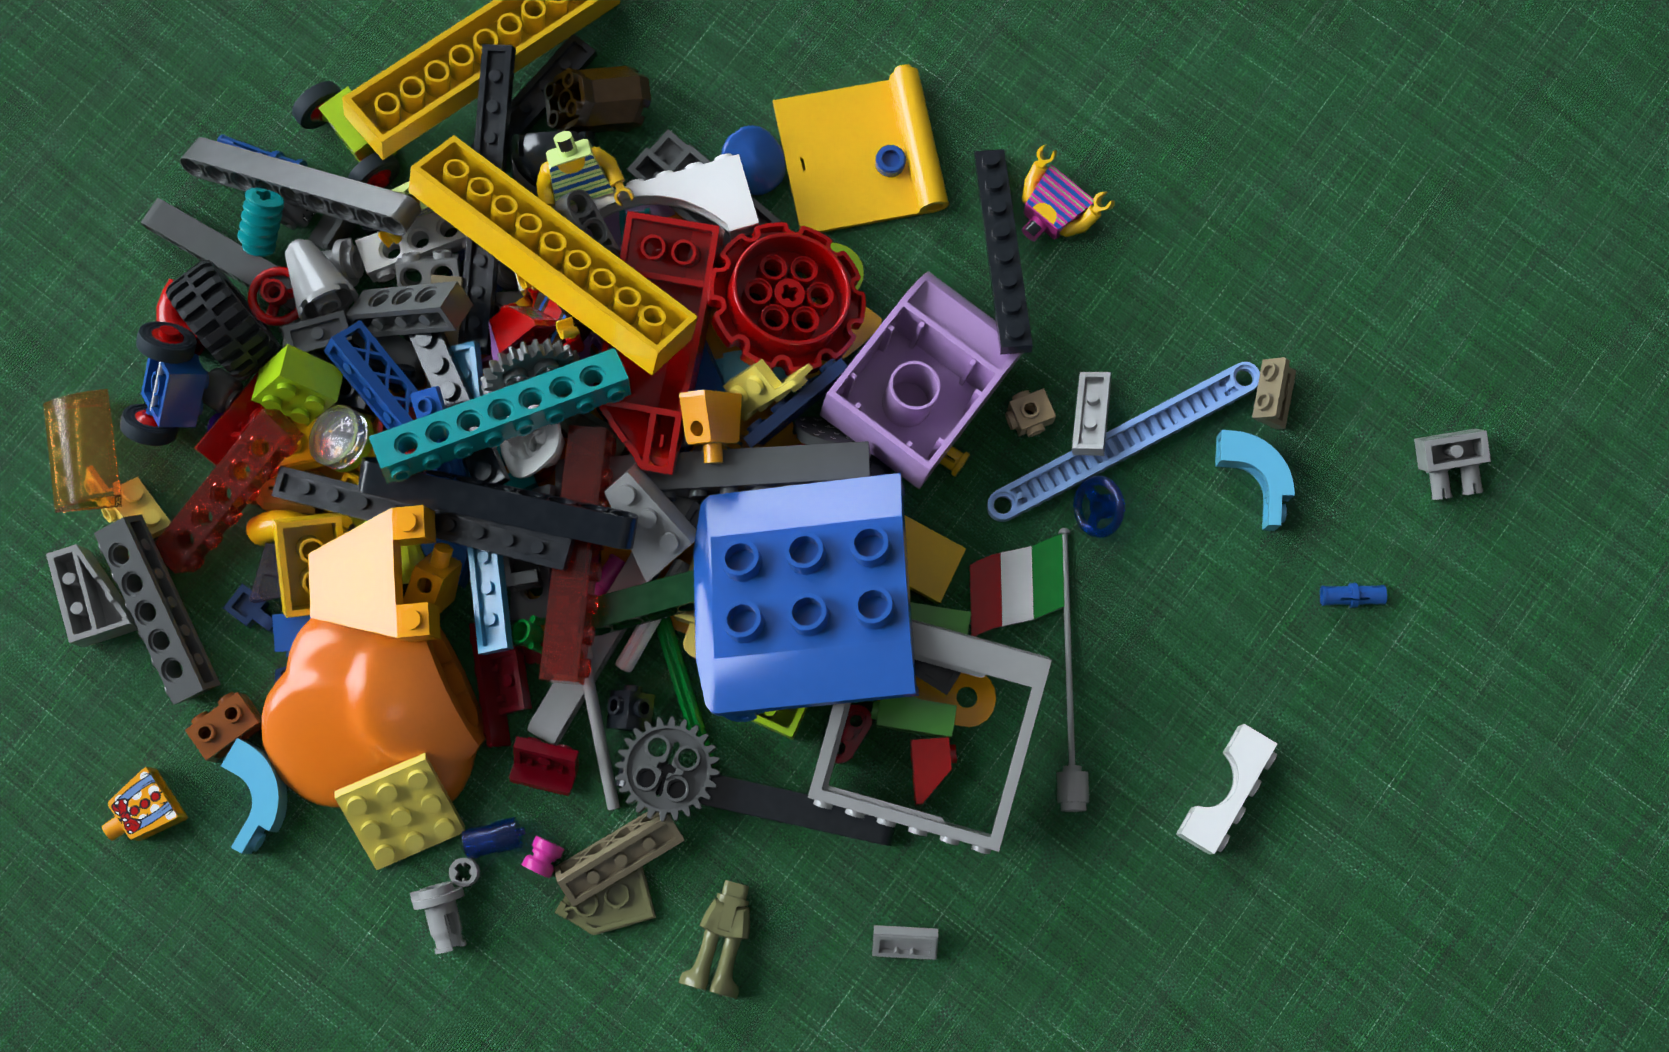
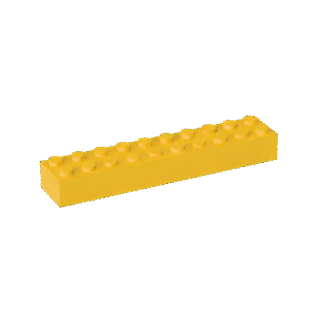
[342,0,620,160]
[409,135,698,375]

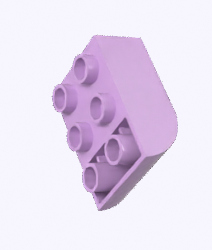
[820,272,1023,489]

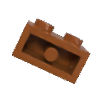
[185,692,262,763]

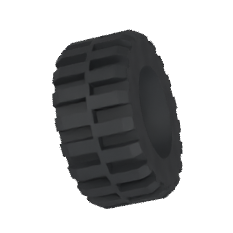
[166,260,281,380]

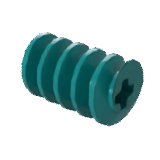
[237,188,284,257]

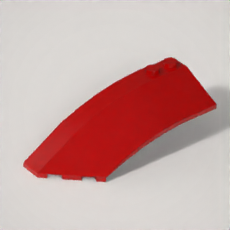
[593,211,725,475]

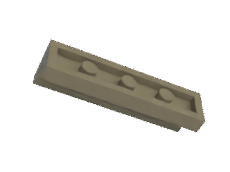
[554,811,685,907]

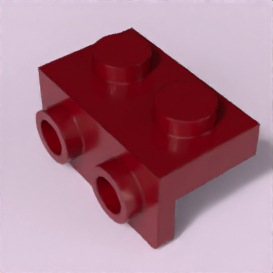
[509,736,579,796]

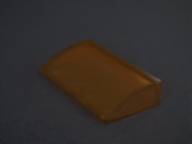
[43,389,122,513]

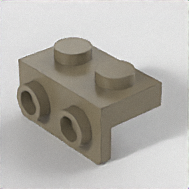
[1252,357,1296,429]

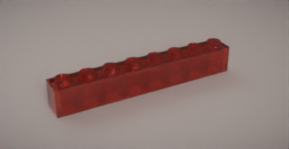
[539,425,616,685]

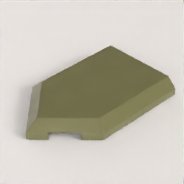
[555,866,656,935]

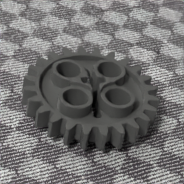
[480,338,581,395]
[615,716,720,822]

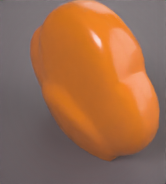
[262,618,486,808]

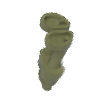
[678,880,750,999]

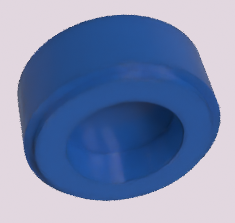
[875,145,906,177]

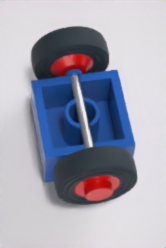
[120,321,209,446]

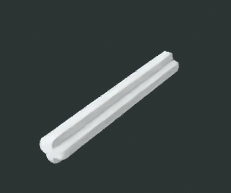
[616,558,690,672]

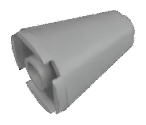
[285,239,358,321]

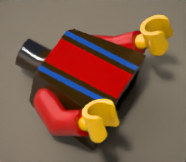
[517,274,592,353]

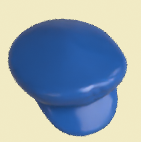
[721,125,786,195]

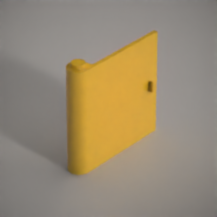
[772,64,949,233]

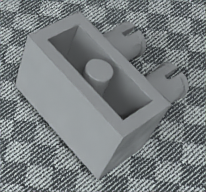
[1414,428,1491,500]

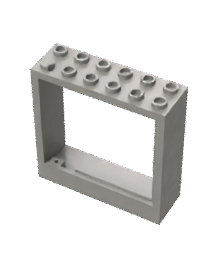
[808,619,1052,854]

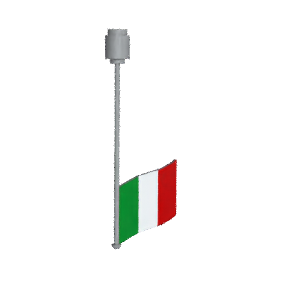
[970,528,1089,812]

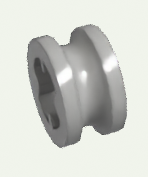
[449,858,480,887]

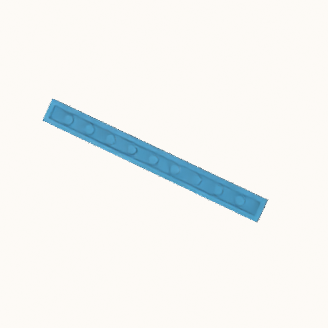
[451,341,513,655]

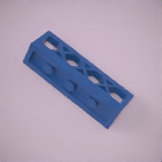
[324,320,418,430]

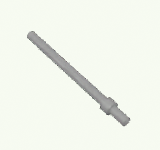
[570,621,620,810]

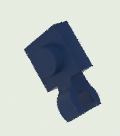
[223,583,274,634]

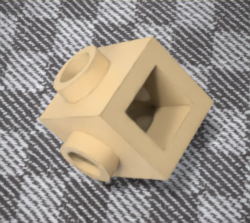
[1005,388,1056,437]

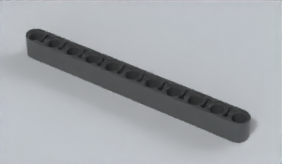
[140,198,425,374]

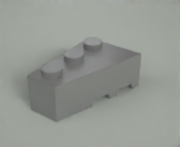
[605,463,696,583]
[46,544,138,647]

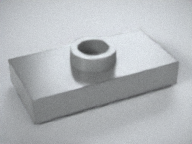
[872,925,938,960]

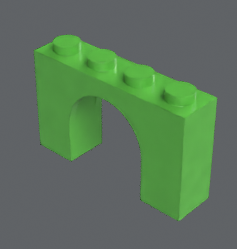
[871,602,971,740]

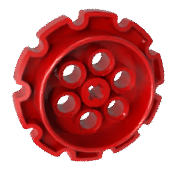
[707,222,866,376]

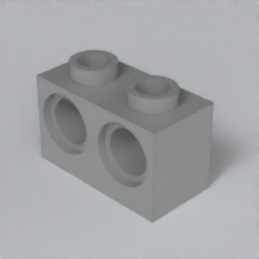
[395,250,462,287]

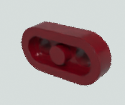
[835,705,872,764]

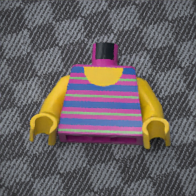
[1022,144,1115,241]

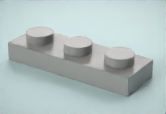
[1072,372,1112,456]

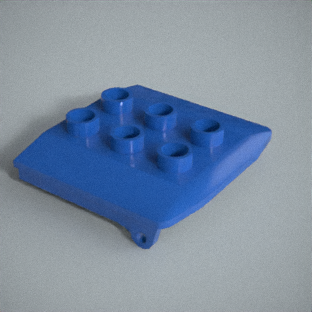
[693,473,919,722]

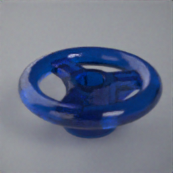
[1073,476,1125,538]

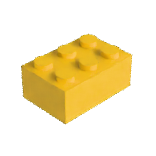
[272,512,343,618]

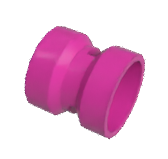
[521,835,565,878]

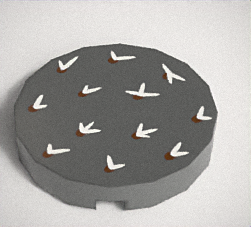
[792,417,854,445]

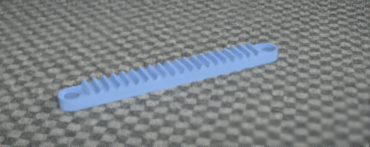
[987,362,1260,522]

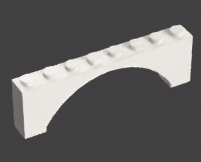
[515,153,759,298]

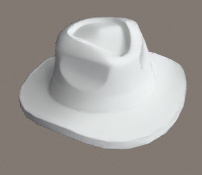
[500,405,565,478]

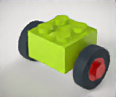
[292,81,400,188]

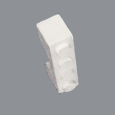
[1176,724,1277,855]

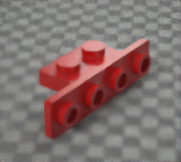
[195,371,280,467]

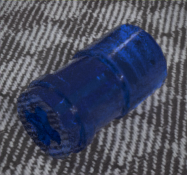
[462,817,526,859]

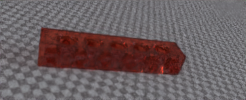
[155,409,304,574]

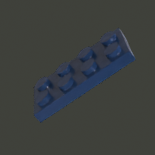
[743,358,849,448]

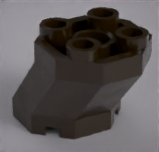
[544,66,651,134]

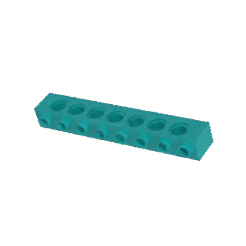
[369,348,631,484]

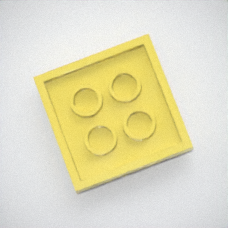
[335,753,465,870]

